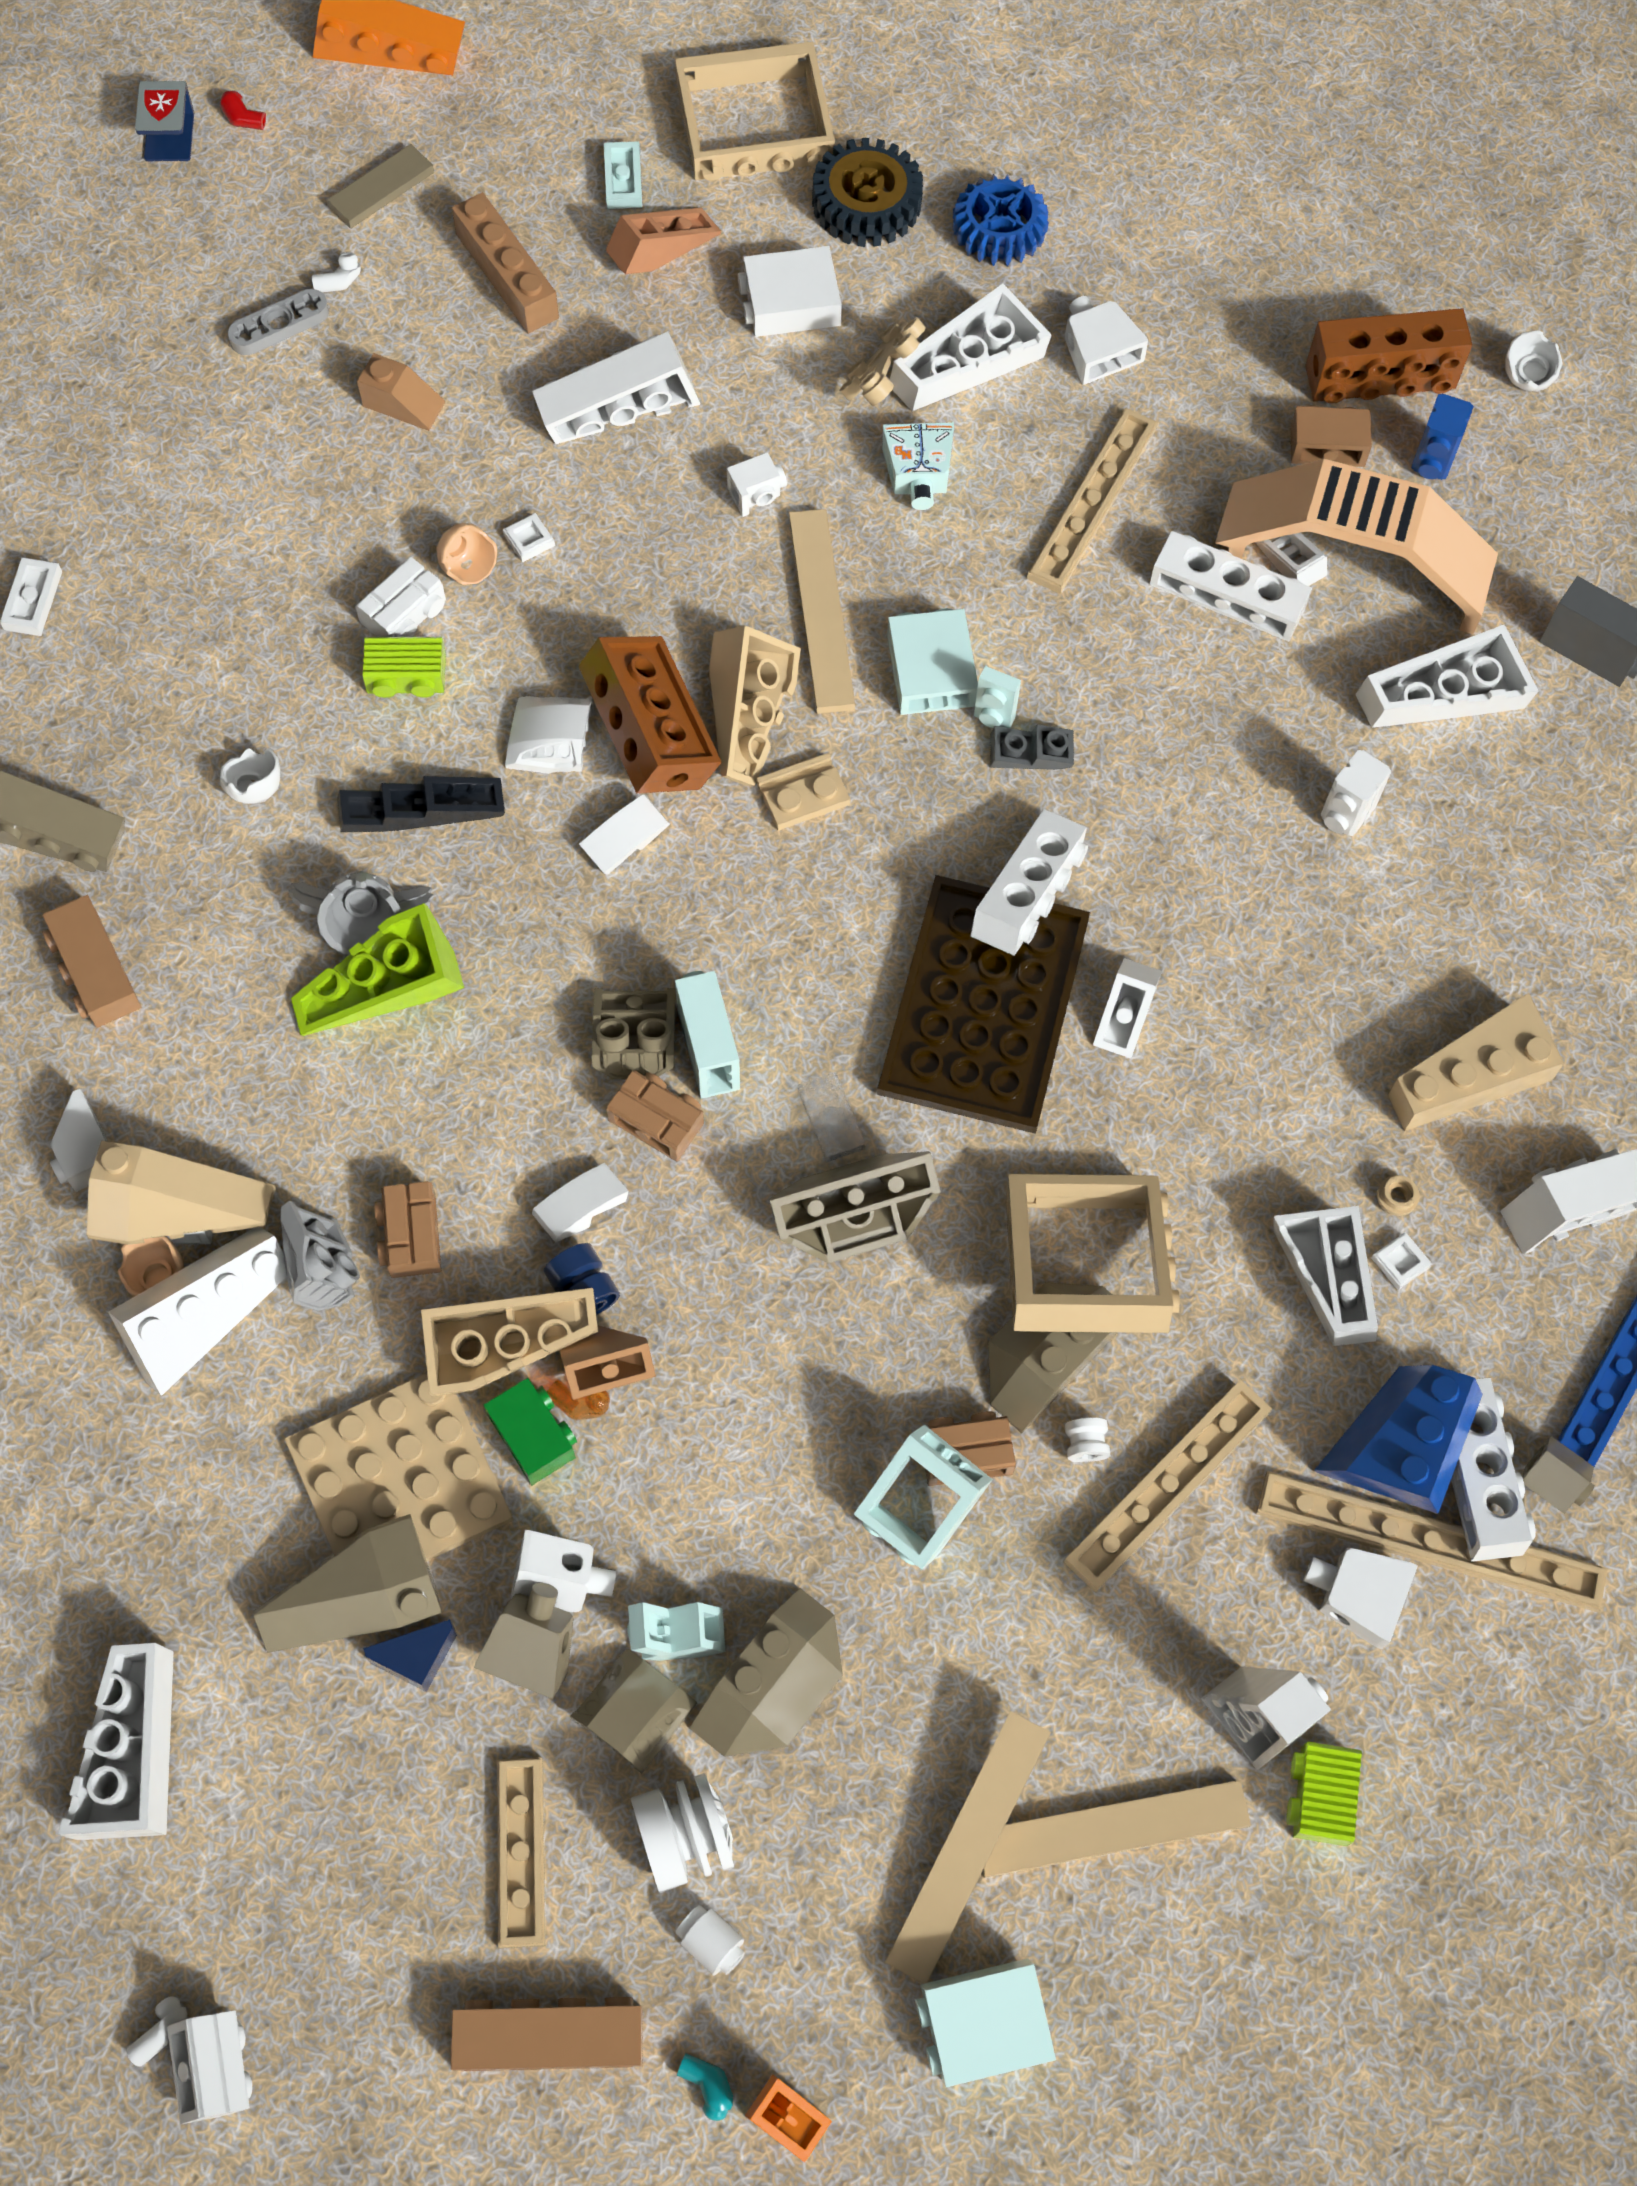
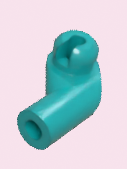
[677,2053,734,2121]

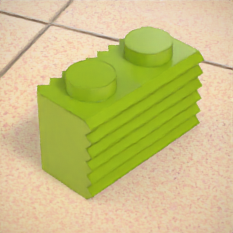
[363,637,446,698]
[1286,1741,1362,1846]

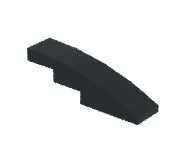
[337,776,505,832]

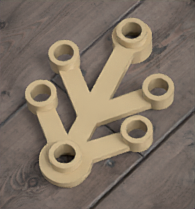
[839,317,926,406]

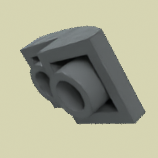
[990,724,1074,770]

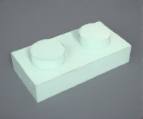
[604,141,643,209]
[974,666,1021,728]

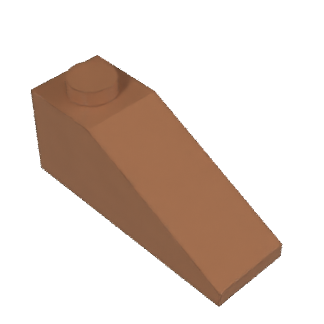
[606,208,721,275]

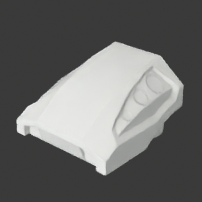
[505,696,594,774]

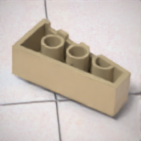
[1388,993,1564,1131]

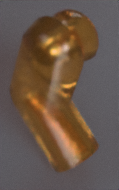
[546,1379,610,1420]

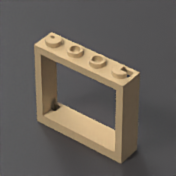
[675,41,835,181]
[1006,1174,1180,1333]

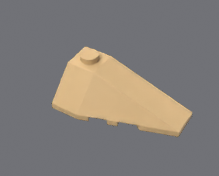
[709,625,801,786]
[86,1140,276,1245]

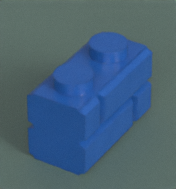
[1411,393,1474,480]

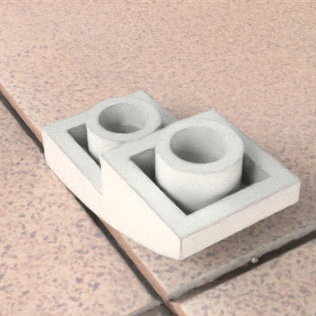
[579,794,670,875]
[532,1163,629,1243]

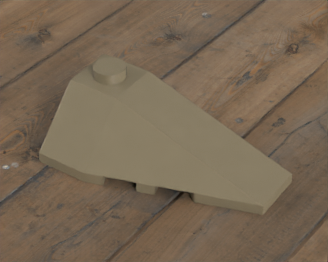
[253,1514,442,1653]

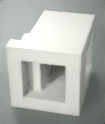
[727,452,787,517]

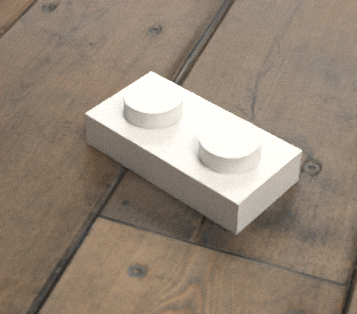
[0,558,62,636]

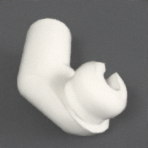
[312,252,361,293]
[127,1996,187,2066]

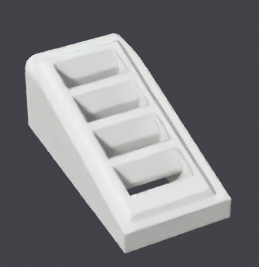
[1255,533,1327,586]

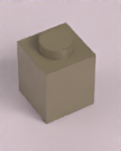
[1522,1436,1595,1514]

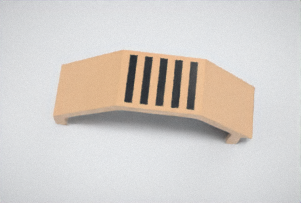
[1215,459,1498,634]

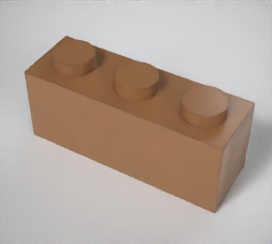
[42,894,142,1028]

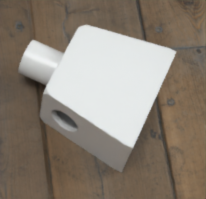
[1065,296,1148,385]
[510,1530,616,1612]
[1303,1548,1418,1650]

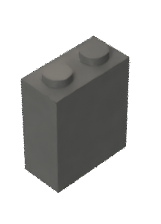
[1540,576,1637,687]

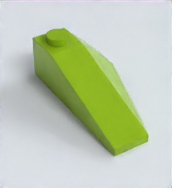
[291,903,464,1036]

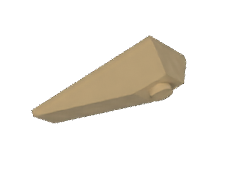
[421,1288,598,1396]

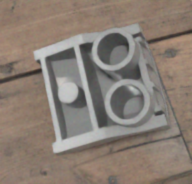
[280,1201,360,1311]

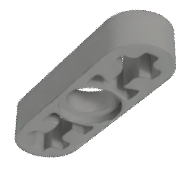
[228,289,329,355]

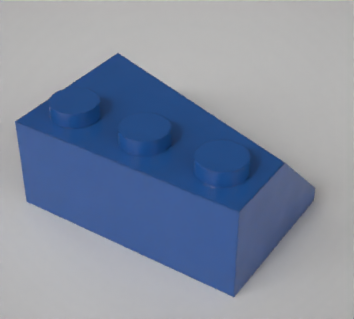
[1314,1365,1483,1514]

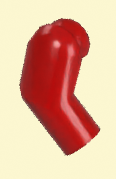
[220,90,266,130]

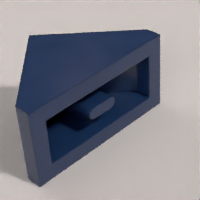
[363,1619,457,1692]

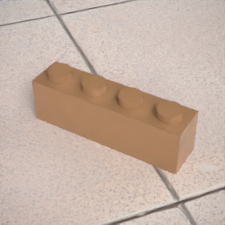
[452,192,559,334]
[451,1997,643,2072]

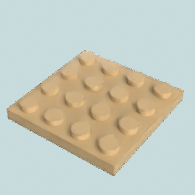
[284,1373,514,1561]

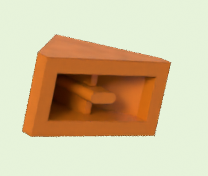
[745,2074,832,2162]

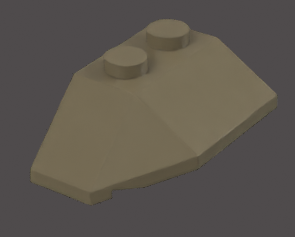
[769,1151,941,1263]
[988,1282,1118,1434]
[690,1588,843,1757]

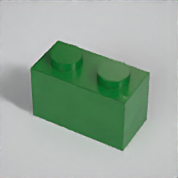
[483,1378,577,1486]

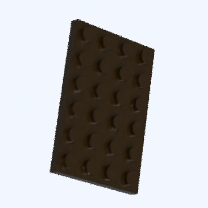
[877,875,1091,1134]

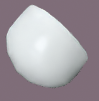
[1505,330,1562,392]
[220,748,281,804]

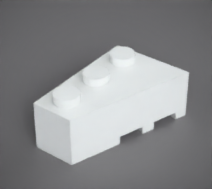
[1500,1149,1637,1255]
[1273,1206,1378,1346]

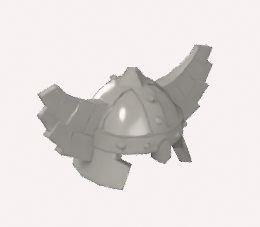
[289,871,434,955]

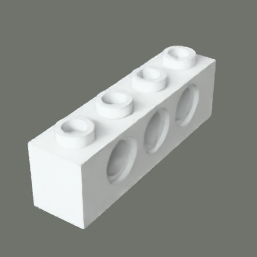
[1150,531,1312,642]
[971,809,1088,956]
[1451,1378,1535,1562]

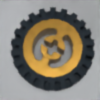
[812,138,923,247]

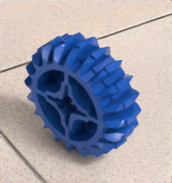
[952,173,1049,267]

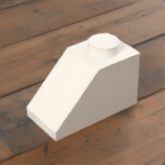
[1093,958,1162,1058]
[50,1089,108,1192]

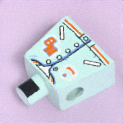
[882,422,954,510]

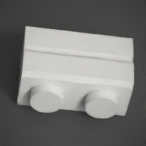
[355,557,446,637]
[1321,750,1391,836]
[167,2010,252,2125]

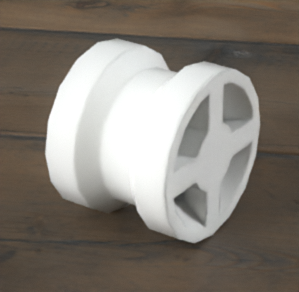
[1065,1418,1111,1462]

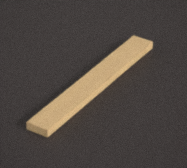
[1256,1471,1608,1612]

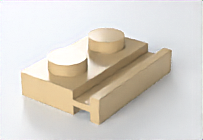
[757,753,851,831]

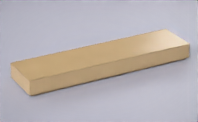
[497,1757,546,1949]

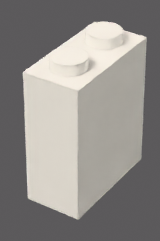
[738,246,842,337]

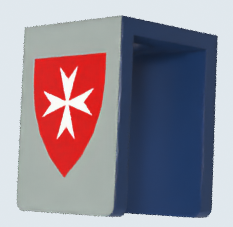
[135,81,195,162]

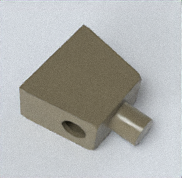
[474,1583,574,1699]

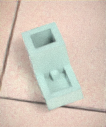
[627,1602,726,1661]

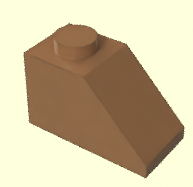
[357,353,445,431]
[560,1325,656,1400]

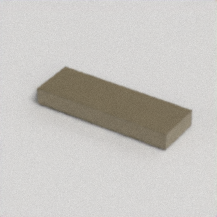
[327,144,434,229]

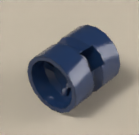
[544,1243,620,1315]

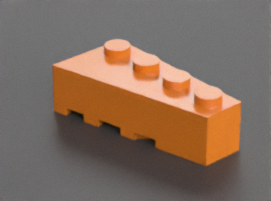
[313,0,465,76]

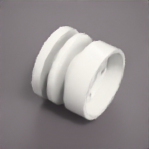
[631,1773,734,1893]

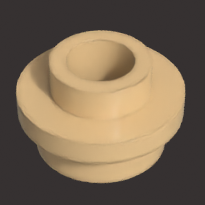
[1377,1175,1420,1216]

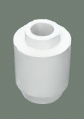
[676,1905,745,1976]

